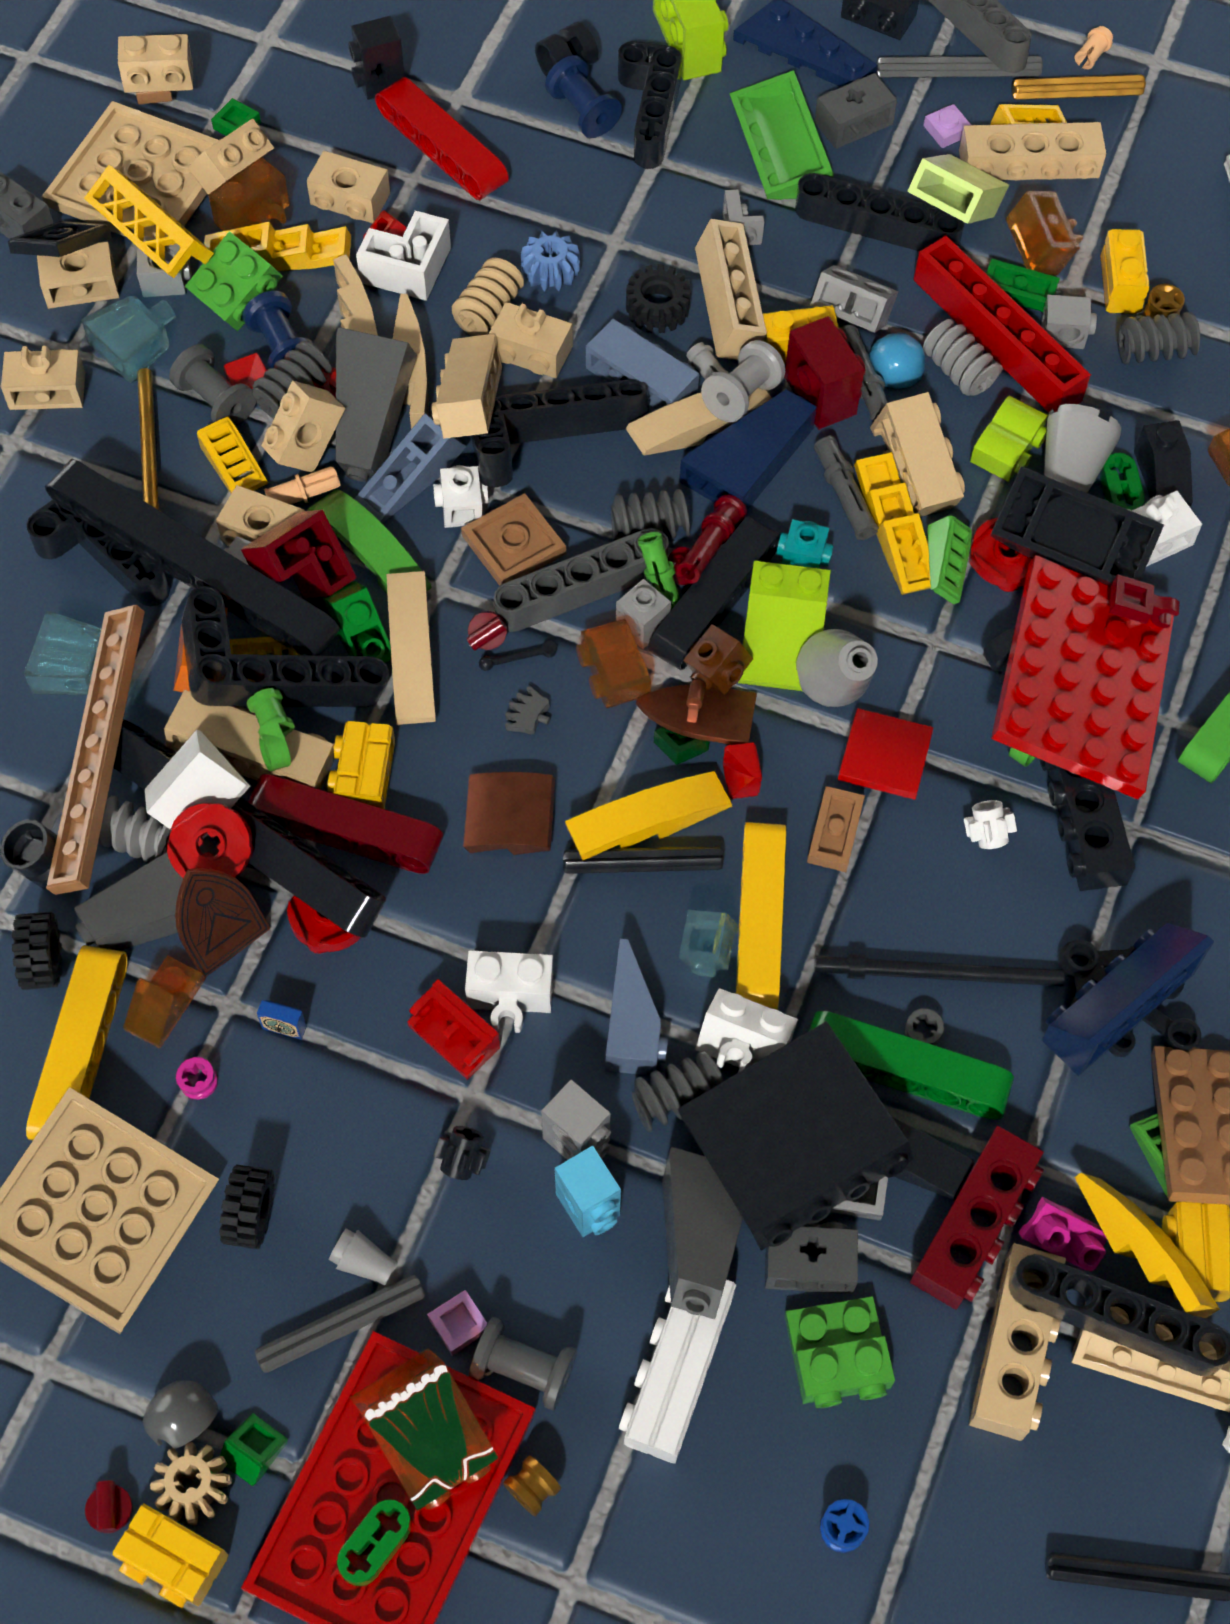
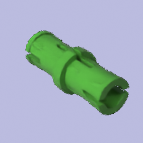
[638,532,681,610]

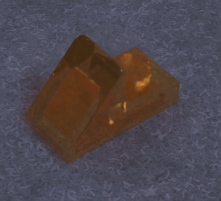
[123,955,205,1048]

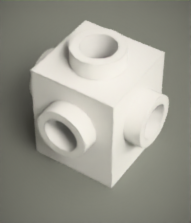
[433,465,488,528]

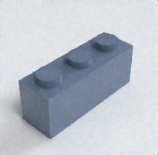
[586,319,699,412]

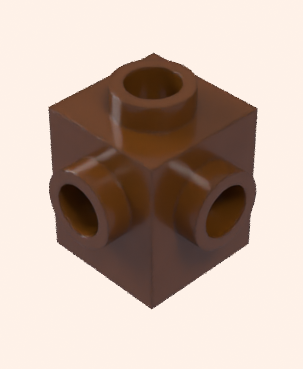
[683,624,753,695]

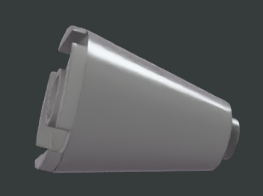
[1044,404,1121,493]
[796,629,878,707]

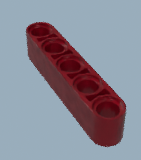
[248,774,444,874]

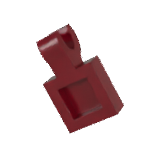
[1109,574,1180,628]

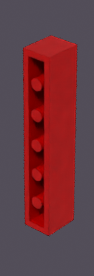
[914,236,1091,413]

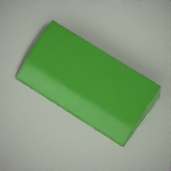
[729,70,834,200]

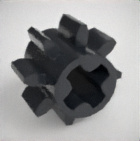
[433,1126,491,1180]

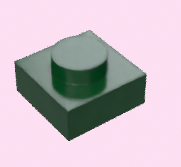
[654,727,709,765]

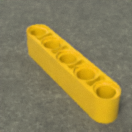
[736,822,786,1010]
[26,945,128,1141]

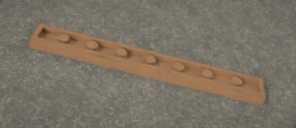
[46,604,145,895]

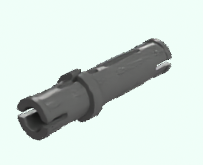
[841,325,889,422]
[814,436,879,540]

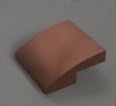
[463,772,555,855]

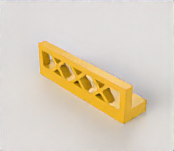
[84,164,214,278]

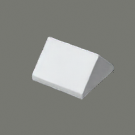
[145,730,250,839]

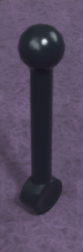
[479,640,557,671]

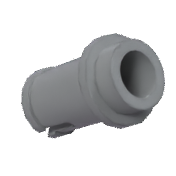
[686,342,729,379]

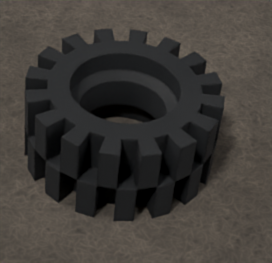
[626,264,691,333]
[12,912,62,990]
[219,1164,275,1249]

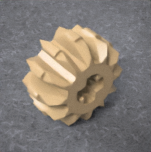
[150,1442,232,1525]

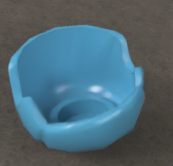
[869,333,925,389]

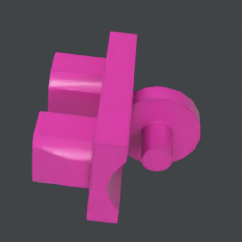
[1019,1197,1107,1271]

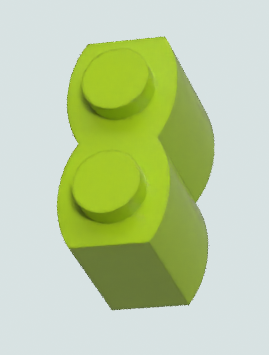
[970,395,1048,482]

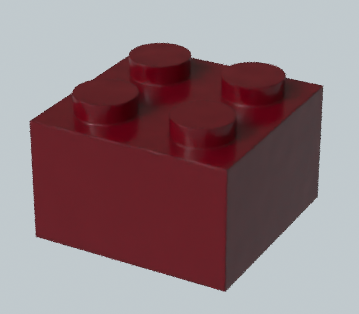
[784,316,866,430]

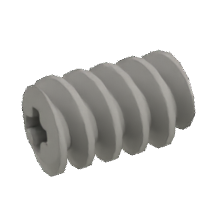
[923,319,1003,396]
[98,795,171,863]

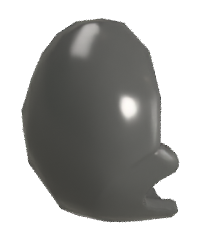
[143,1380,218,1448]

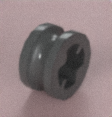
[905,1009,944,1046]

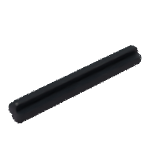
[563,846,724,874]
[1045,1552,1230,1601]

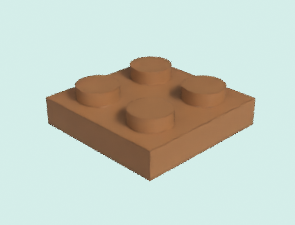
[461,493,566,586]

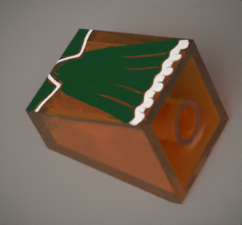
[350,1348,498,1511]

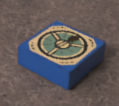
[257,1000,307,1040]

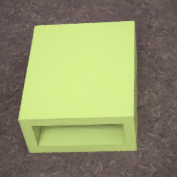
[907,154,1009,224]

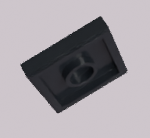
[8,221,112,257]

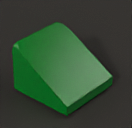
[219,1413,288,1486]

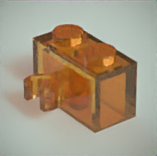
[208,157,290,231]
[1006,191,1084,275]

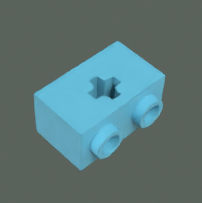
[555,1145,621,1237]

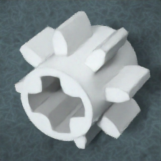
[964,800,1017,849]

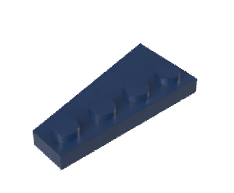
[733,0,877,87]

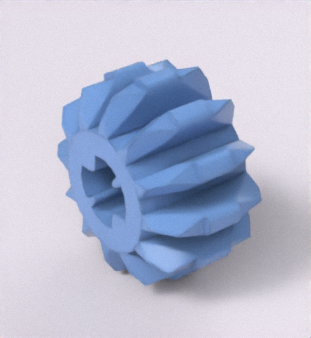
[521,230,580,292]

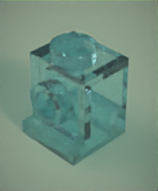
[679,910,739,977]

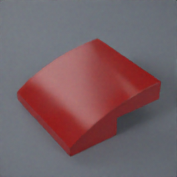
[838,708,934,800]

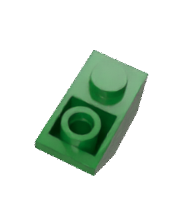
[321,581,391,663]

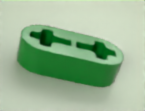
[1100,453,1145,511]
[337,1500,412,1586]

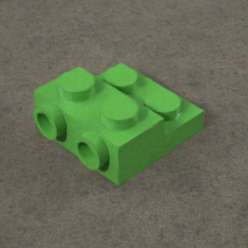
[184,231,283,331]
[784,1296,895,1408]

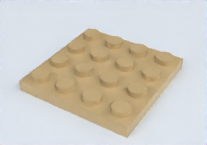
[42,101,220,242]
[0,1087,219,1334]

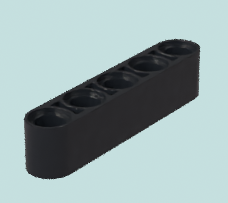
[795,173,964,251]
[648,515,781,670]
[1008,1254,1230,1377]

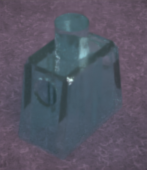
[81,296,176,383]
[24,611,101,695]

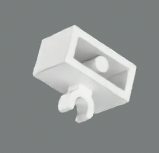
[1127,491,1202,567]
[465,951,553,1033]
[695,988,798,1073]

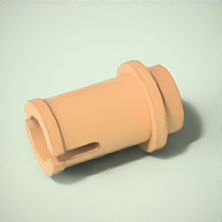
[1074,26,1113,70]

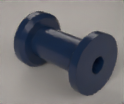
[545,55,622,138]
[242,291,316,369]

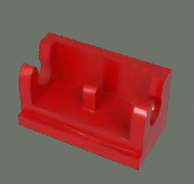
[407,979,500,1080]

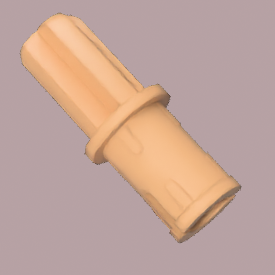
[264,466,340,504]

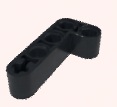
[618,41,682,169]
[26,499,170,607]

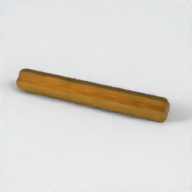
[1012,74,1146,100]

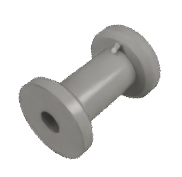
[701,340,785,422]

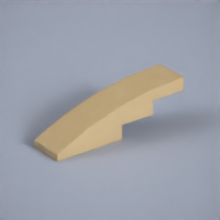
[333,254,378,336]
[392,294,429,429]
[626,388,772,456]
[386,571,436,725]

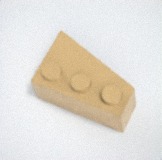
[870,392,965,517]

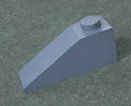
[354,413,466,524]
[605,938,668,1076]

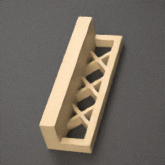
[1072,1301,1230,1413]

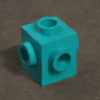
[776,519,834,569]

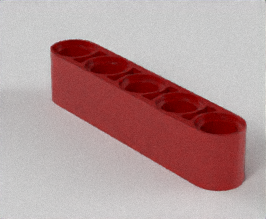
[375,77,509,201]

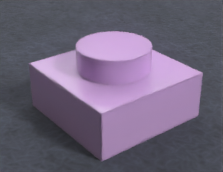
[924,104,971,148]
[427,1290,487,1356]

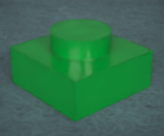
[211,98,261,136]

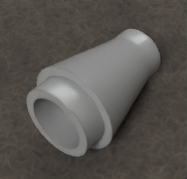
[328,1228,398,1286]

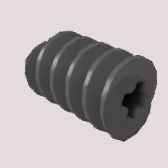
[1118,312,1200,364]
[252,341,332,419]
[611,489,690,541]
[632,1051,724,1133]

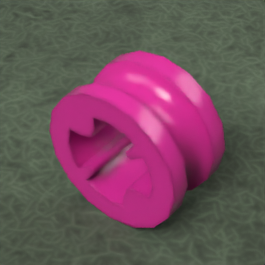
[176,1057,218,1100]

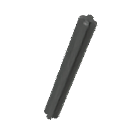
[876,56,1043,78]

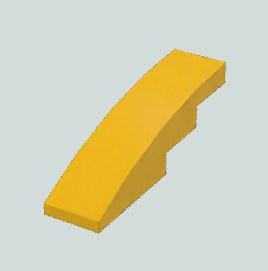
[202,222,351,271]
[854,452,931,595]
[565,771,732,861]
[1074,1173,1220,1318]

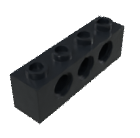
[1040,759,1136,891]

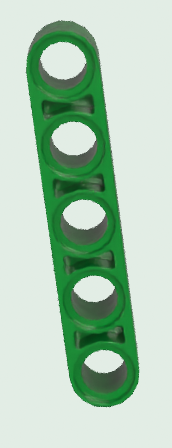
[809,1011,1014,1120]

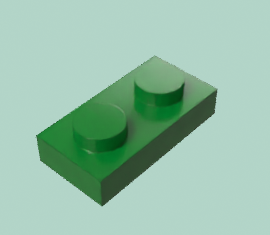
[986,258,1060,312]

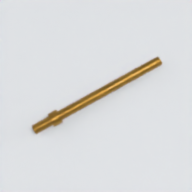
[137,368,160,511]

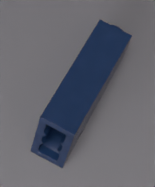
[679,389,817,510]

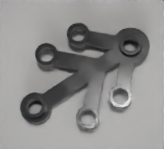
[1058,940,1201,1057]

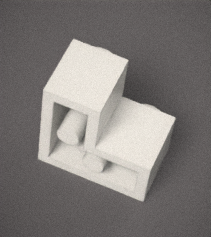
[356,211,451,301]

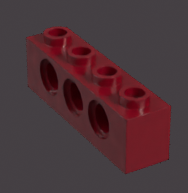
[910,1125,1044,1310]

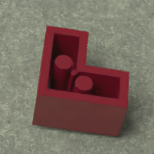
[241,509,357,599]

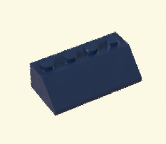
[1042,923,1214,1076]

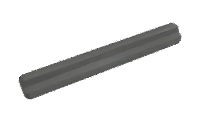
[255,1275,425,1373]

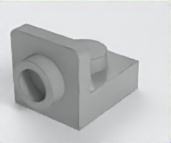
[722,189,764,246]

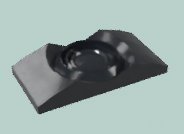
[990,466,1164,587]

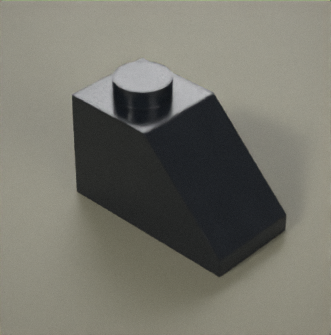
[1134,420,1193,506]

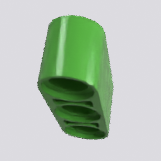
[1178,692,1230,784]

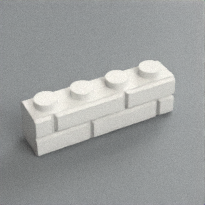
[619,1280,736,1464]

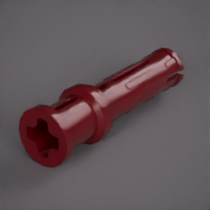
[677,495,747,584]

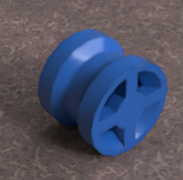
[819,1499,870,1553]

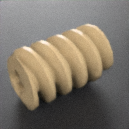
[452,258,524,336]

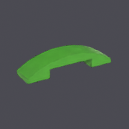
[307,489,432,594]

